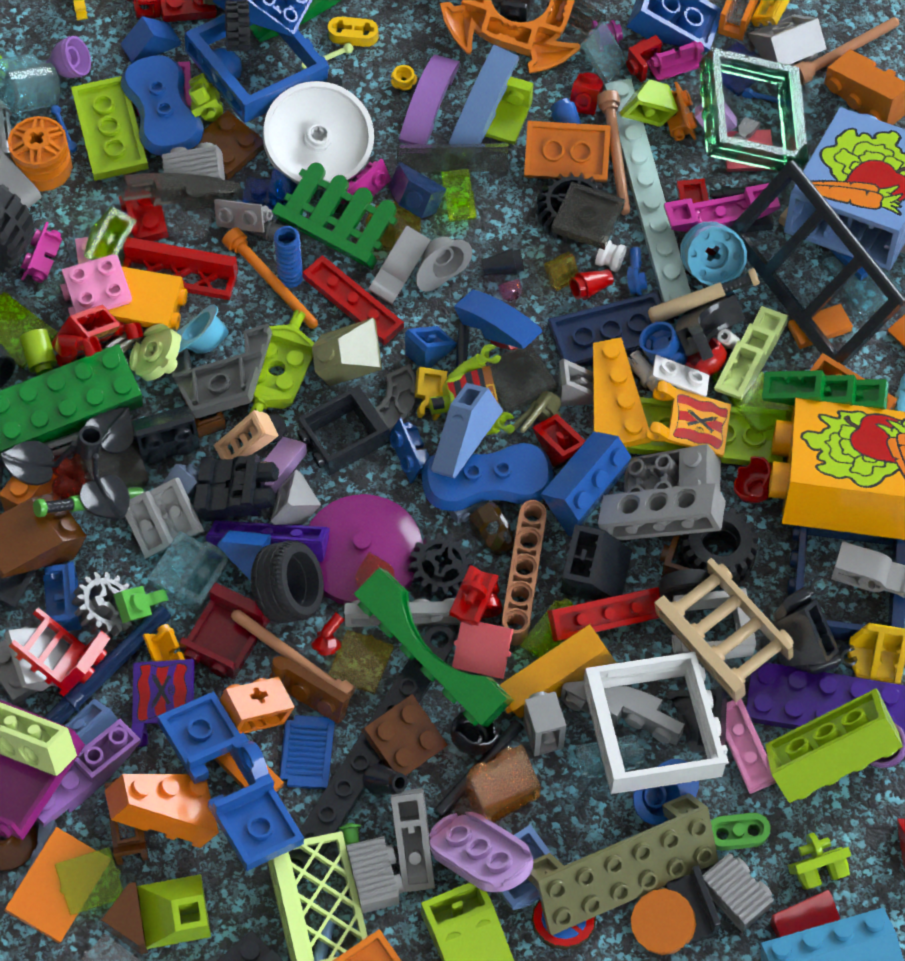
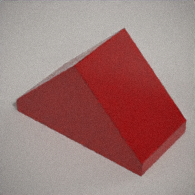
[532,414,586,467]

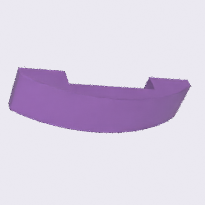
[399,54,460,149]

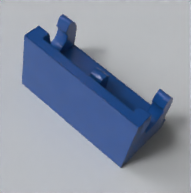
[43,562,82,631]

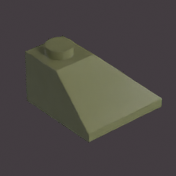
[312,318,382,386]

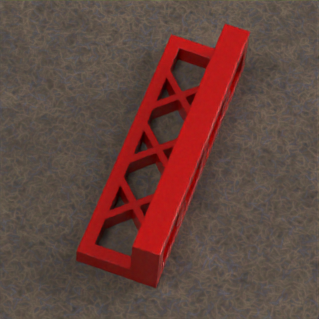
[122,237,238,300]

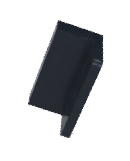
[665,865,721,945]

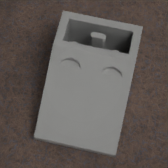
[624,444,721,493]

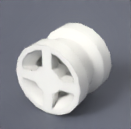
[595,238,627,272]

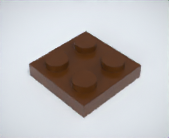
[191,110,264,181]
[361,694,448,776]

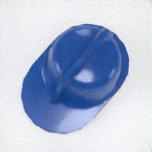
[633,759,699,825]

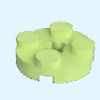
[129,324,181,381]

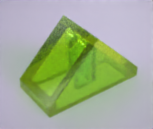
[84,206,137,261]

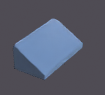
[65,699,118,747]

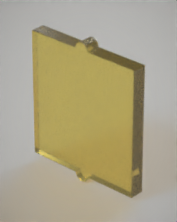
[328,629,394,694]

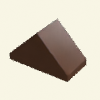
[101,882,148,954]

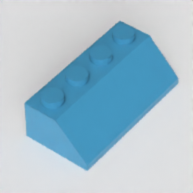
[761,907,904,961]

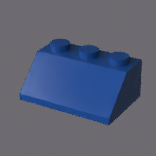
[541,431,632,536]

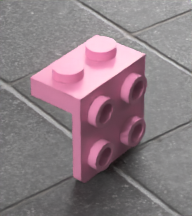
[60,255,132,315]

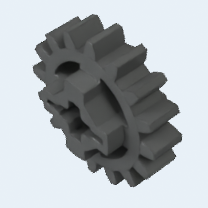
[72,572,133,637]

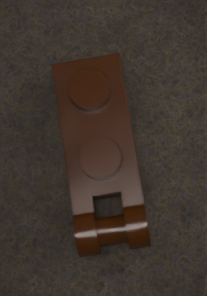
[269,656,350,724]

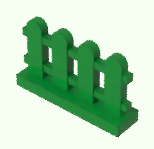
[272,162,398,270]

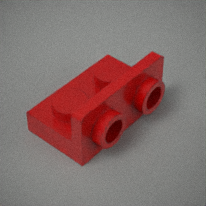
[119,184,169,241]

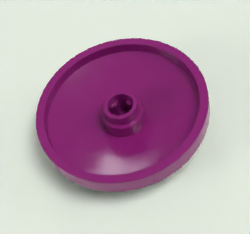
[309,494,422,605]

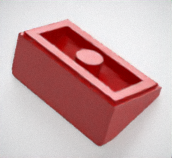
[770,890,841,938]

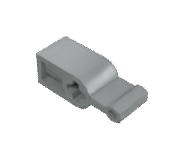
[368,226,431,305]
[831,541,905,598]

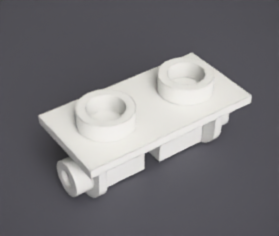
[646,355,709,397]

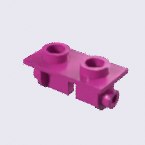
[646,41,707,81]
[340,158,391,204]
[20,222,62,283]

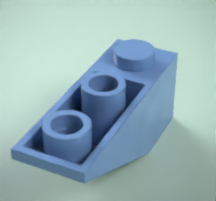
[431,383,503,479]

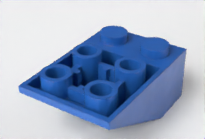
[213,0,312,37]

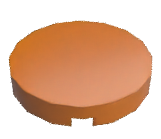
[631,889,696,955]

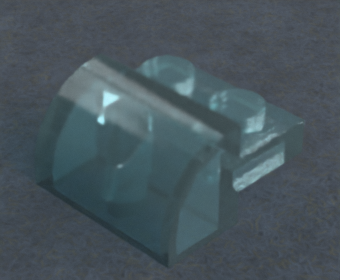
[0,53,60,114]
[148,531,230,610]

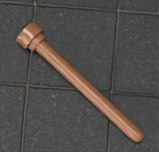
[791,17,899,86]
[597,90,630,215]
[231,609,356,700]

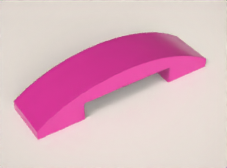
[664,183,780,232]

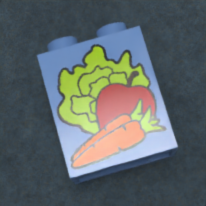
[784,107,905,270]

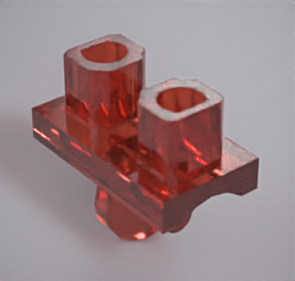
[52,454,94,511]

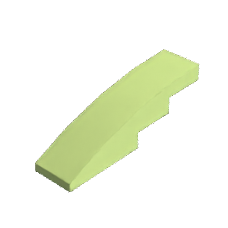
[714,306,788,400]

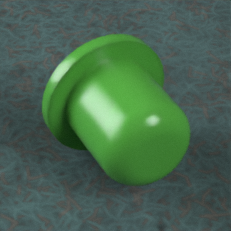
[339,823,361,845]

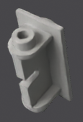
[214,199,273,233]

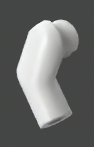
[716,328,740,349]

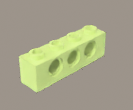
[0,702,77,776]

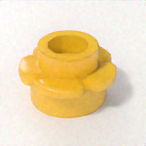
[391,65,417,91]

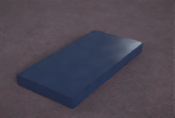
[547,292,668,367]

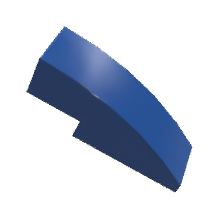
[454,289,542,349]

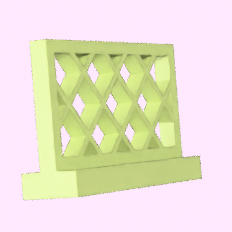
[268,831,368,961]

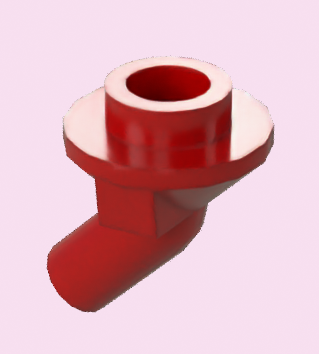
[311,612,345,656]

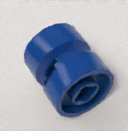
[639,322,688,367]

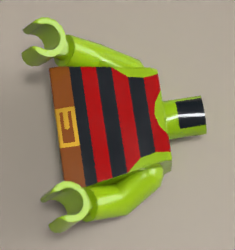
[429,344,515,436]

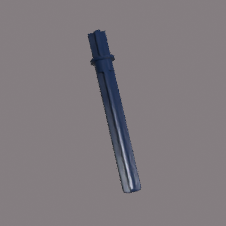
[44,606,171,724]

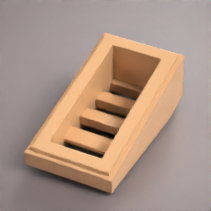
[214,410,278,460]

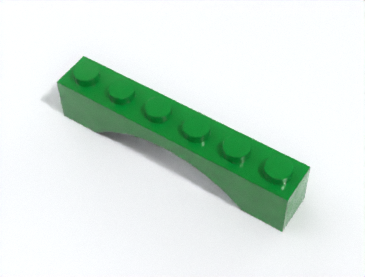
[354,567,514,727]

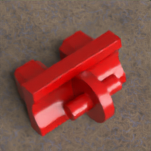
[449,565,499,626]

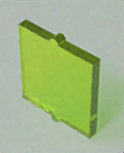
[55,847,123,915]

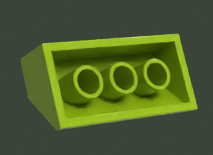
[765,688,903,803]

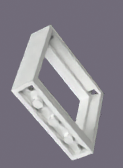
[583,652,729,794]

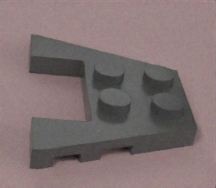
[171,324,272,419]

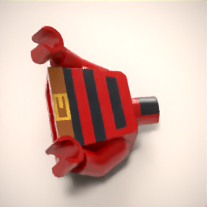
[52,304,144,366]

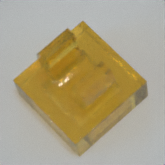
[544,251,579,291]

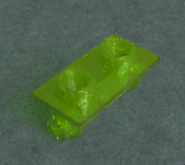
[521,598,573,658]

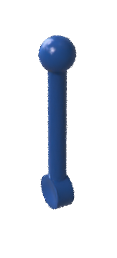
[742,88,798,109]
[50,105,77,153]

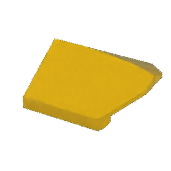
[847,623,905,684]

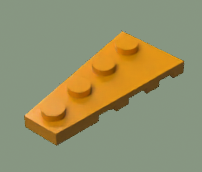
[593,337,651,448]

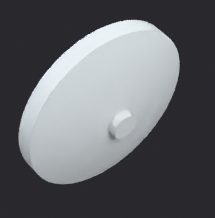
[263,81,374,190]

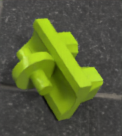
[189,73,223,122]
[787,833,852,890]

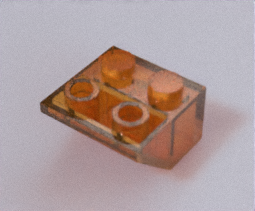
[466,744,541,823]

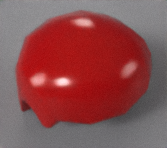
[685,338,727,377]
[734,456,772,504]

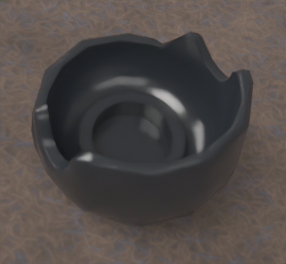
[450,712,499,756]

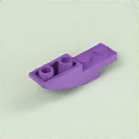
[36,719,141,827]

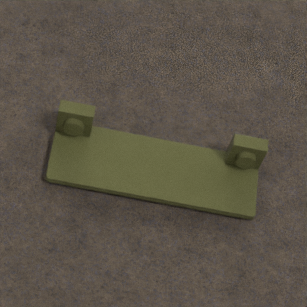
[527,793,718,935]

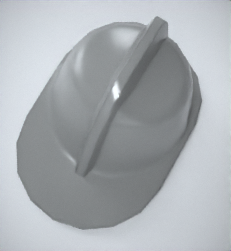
[416,237,472,292]

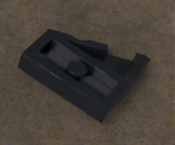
[667,689,727,753]

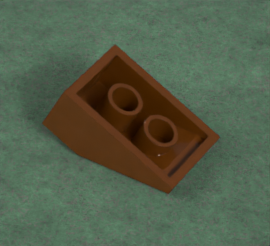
[0,492,87,578]

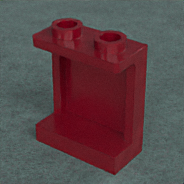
[179,582,270,680]

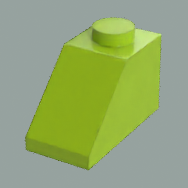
[620,79,678,127]

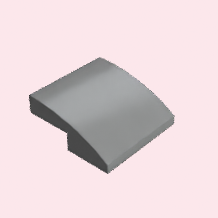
[125,478,204,559]
[4,628,79,691]

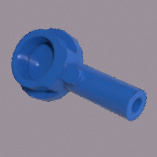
[627,247,648,296]

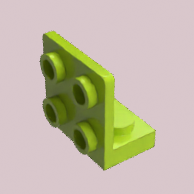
[479,68,533,144]

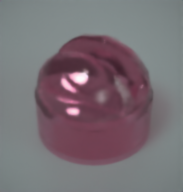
[498,279,522,301]

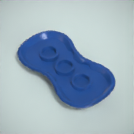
[121,55,204,156]
[422,443,554,511]

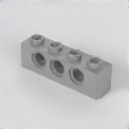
[598,483,726,541]

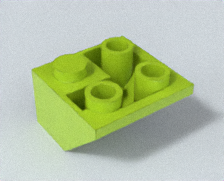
[137,874,211,949]

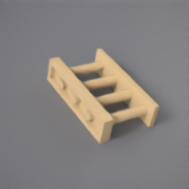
[654,558,794,702]

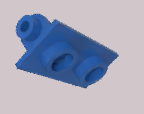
[389,418,430,483]

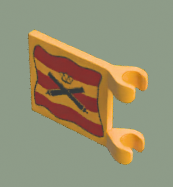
[646,381,731,458]

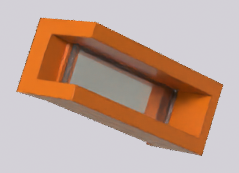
[717,0,759,41]

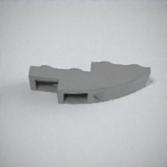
[561,681,684,745]

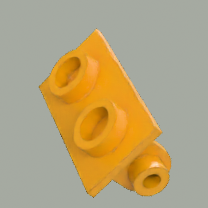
[143,624,185,661]

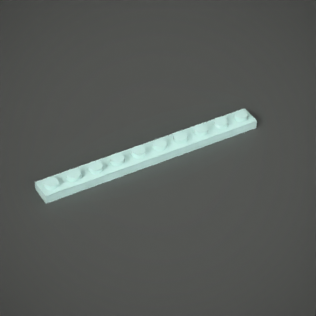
[604,79,691,316]

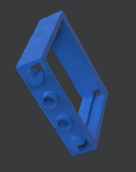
[185,14,329,123]

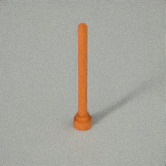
[222,227,318,329]

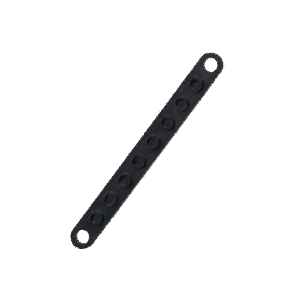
[289,625,455,886]

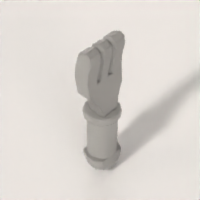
[725,117,761,158]

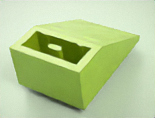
[421,882,514,961]

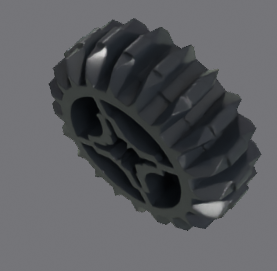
[536,172,612,244]

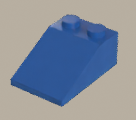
[626,0,722,52]

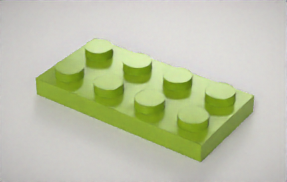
[71,76,149,181]

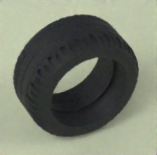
[251,541,324,623]

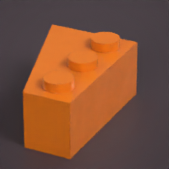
[824,49,905,125]

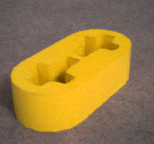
[328,17,379,47]

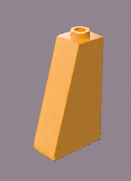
[500,624,616,719]

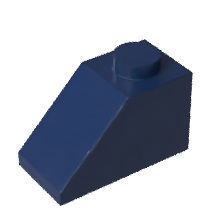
[389,162,447,218]

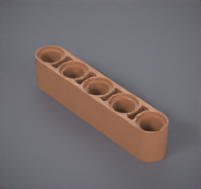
[502,500,546,645]

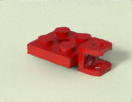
[133,0,217,22]

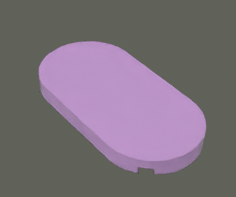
[429,812,533,892]

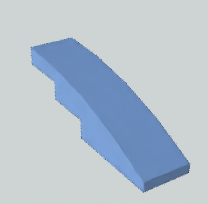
[446,45,519,162]

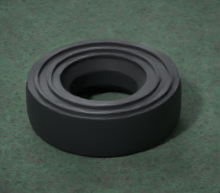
[659,569,714,602]

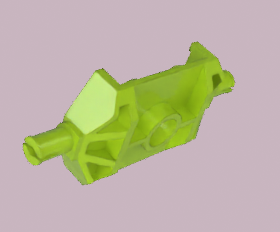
[249,310,315,414]

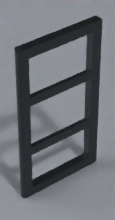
[730,160,905,366]

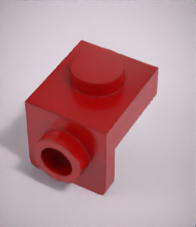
[626,35,662,82]
[570,72,606,115]

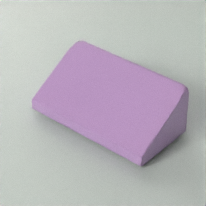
[264,437,307,493]

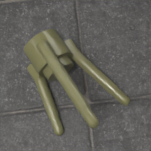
[507,391,562,450]

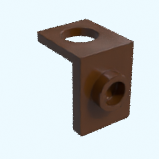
[660,535,689,578]

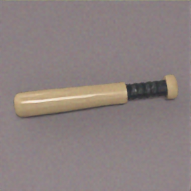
[648,268,760,323]

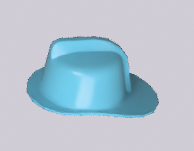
[177,304,229,353]

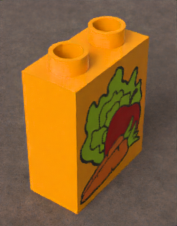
[768,398,905,540]

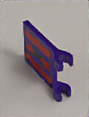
[131,659,194,747]

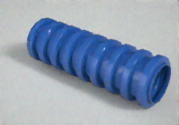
[274,226,303,288]

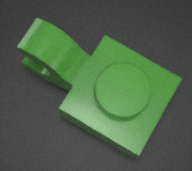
[113,586,169,623]

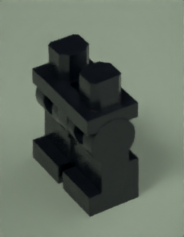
[194,455,279,522]

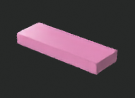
[726,699,776,794]

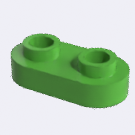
[711,813,770,851]

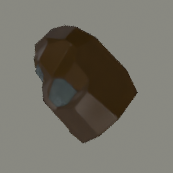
[469,502,514,555]

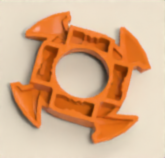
[440,0,581,74]

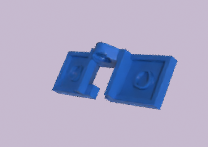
[157,691,304,871]

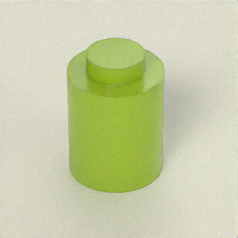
[19,329,57,375]

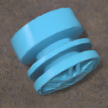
[680,222,747,286]

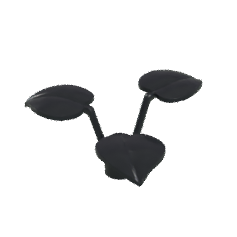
[1,407,134,520]

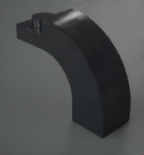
[676,291,746,361]

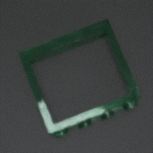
[698,47,809,171]

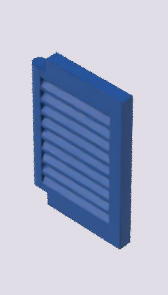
[279,715,335,790]

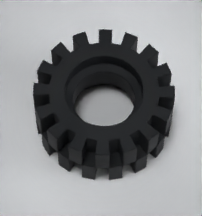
[225,0,250,51]

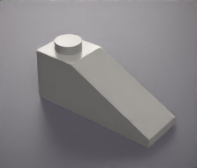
[391,788,435,892]

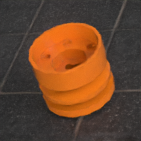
[8,116,73,192]

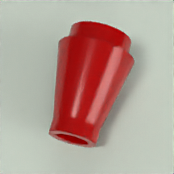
[569,269,614,300]

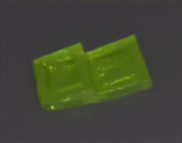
[441,169,477,222]

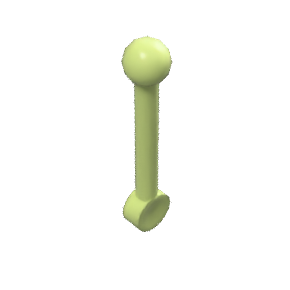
[302,43,354,70]

